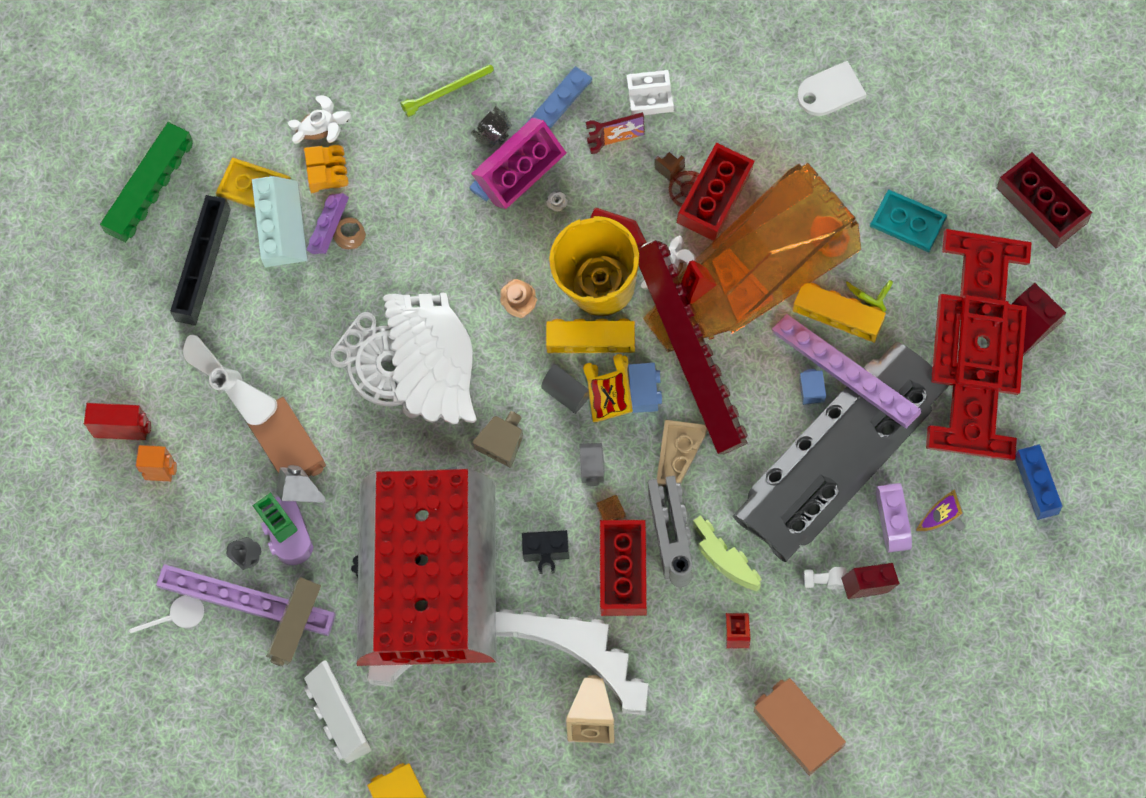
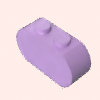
[876,483,912,553]
[261,497,314,565]

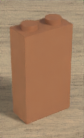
[245,397,326,476]
[754,678,846,776]

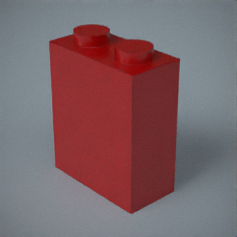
[84,403,151,440]

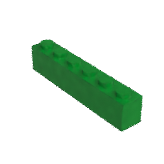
[100,122,193,243]

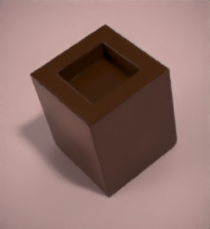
[655,152,685,182]

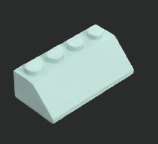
[252,176,307,267]

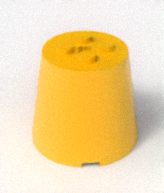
[549,216,639,316]

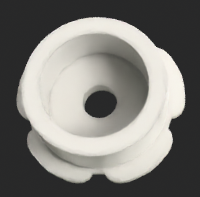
[546,192,568,211]

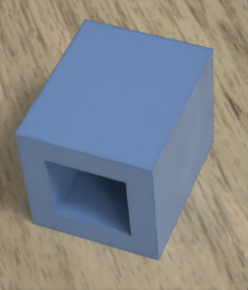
[799,369,826,405]

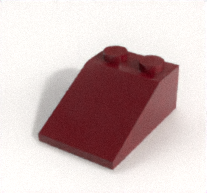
[1012,282,1067,356]

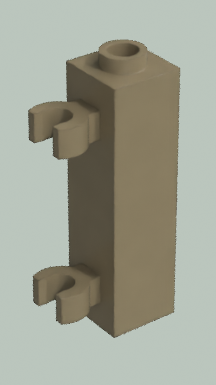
[266,577,321,667]

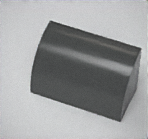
[541,364,590,414]

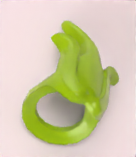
[846,280,893,312]

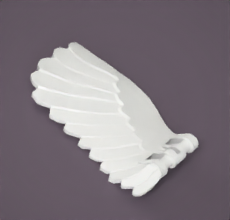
[383,293,477,425]

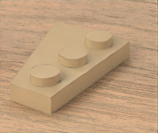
[657,420,708,487]

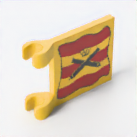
[583,354,633,422]

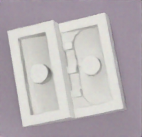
[627,70,674,115]

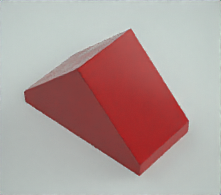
[680,260,717,304]
[726,613,750,648]

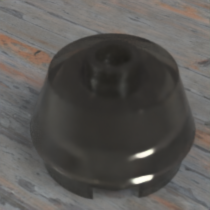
[470,106,512,149]

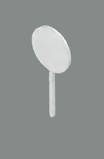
[129,595,204,633]

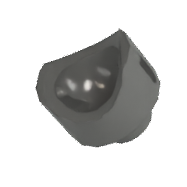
[226,537,261,570]

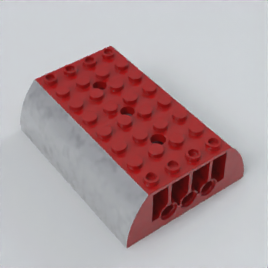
[356,469,496,666]

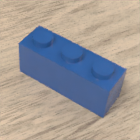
[1015,444,1063,520]

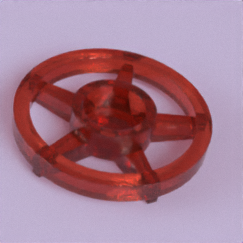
[669,171,699,207]

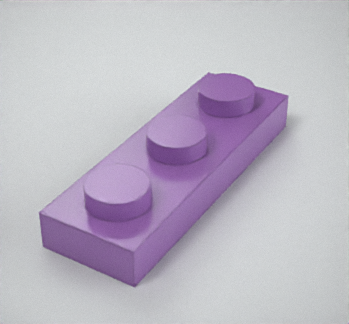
[307,193,349,254]

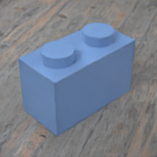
[628,363,662,413]

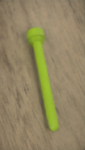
[400,65,494,117]

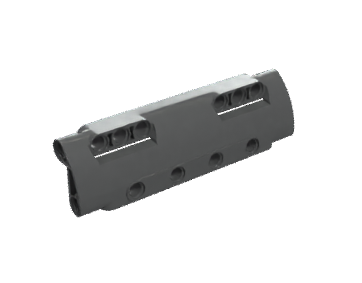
[733,342,949,562]

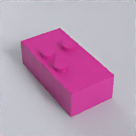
[471,118,567,209]

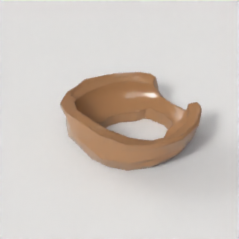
[333,217,366,249]

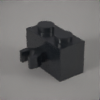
[522,530,569,574]

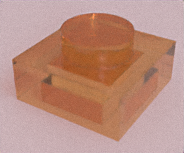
[596,494,626,520]

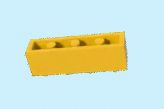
[793,281,886,343]
[546,318,635,353]

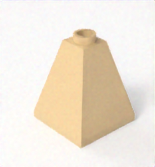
[566,675,615,743]

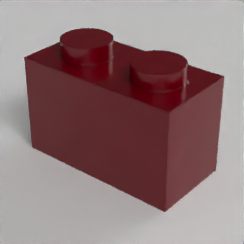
[841,563,900,599]

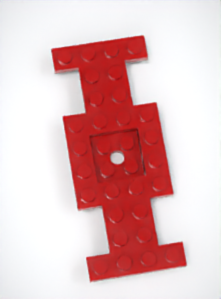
[926,229,1032,461]

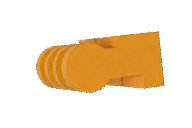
[304,145,349,193]

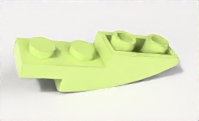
[693,515,761,591]

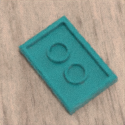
[870,189,948,253]

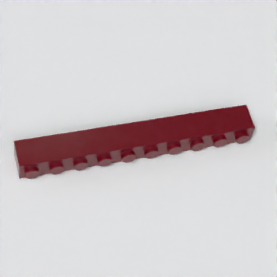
[638,240,748,455]

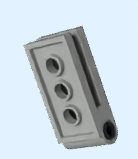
[648,476,692,588]

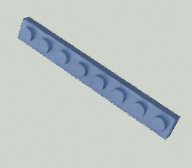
[469,66,592,202]

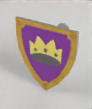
[916,489,965,533]

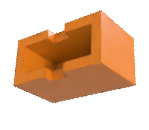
[136,445,177,482]

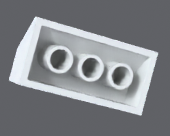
[304,660,372,764]

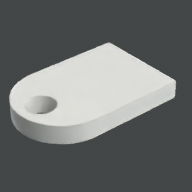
[797,61,867,116]

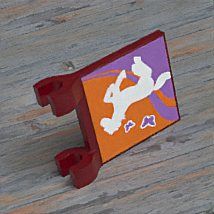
[586,112,645,154]

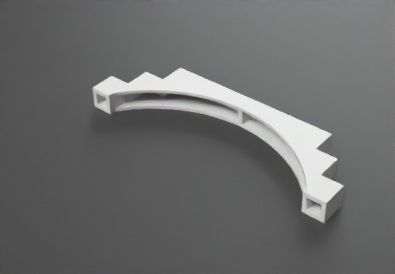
[368,604,649,716]

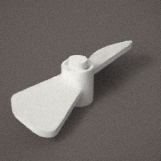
[183,335,277,425]

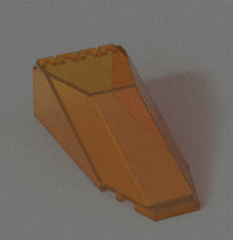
[643,163,861,352]

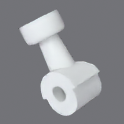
[804,567,847,589]

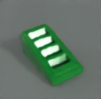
[252,492,298,543]

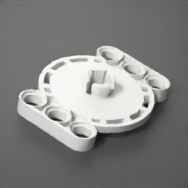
[330,312,420,418]

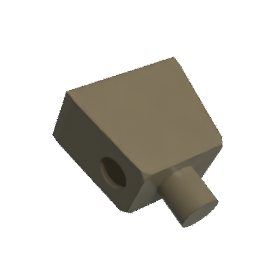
[472,411,523,468]

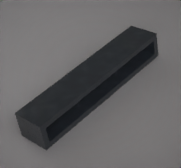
[170,195,231,326]

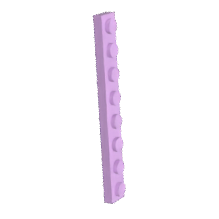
[772,314,921,428]
[156,564,336,636]

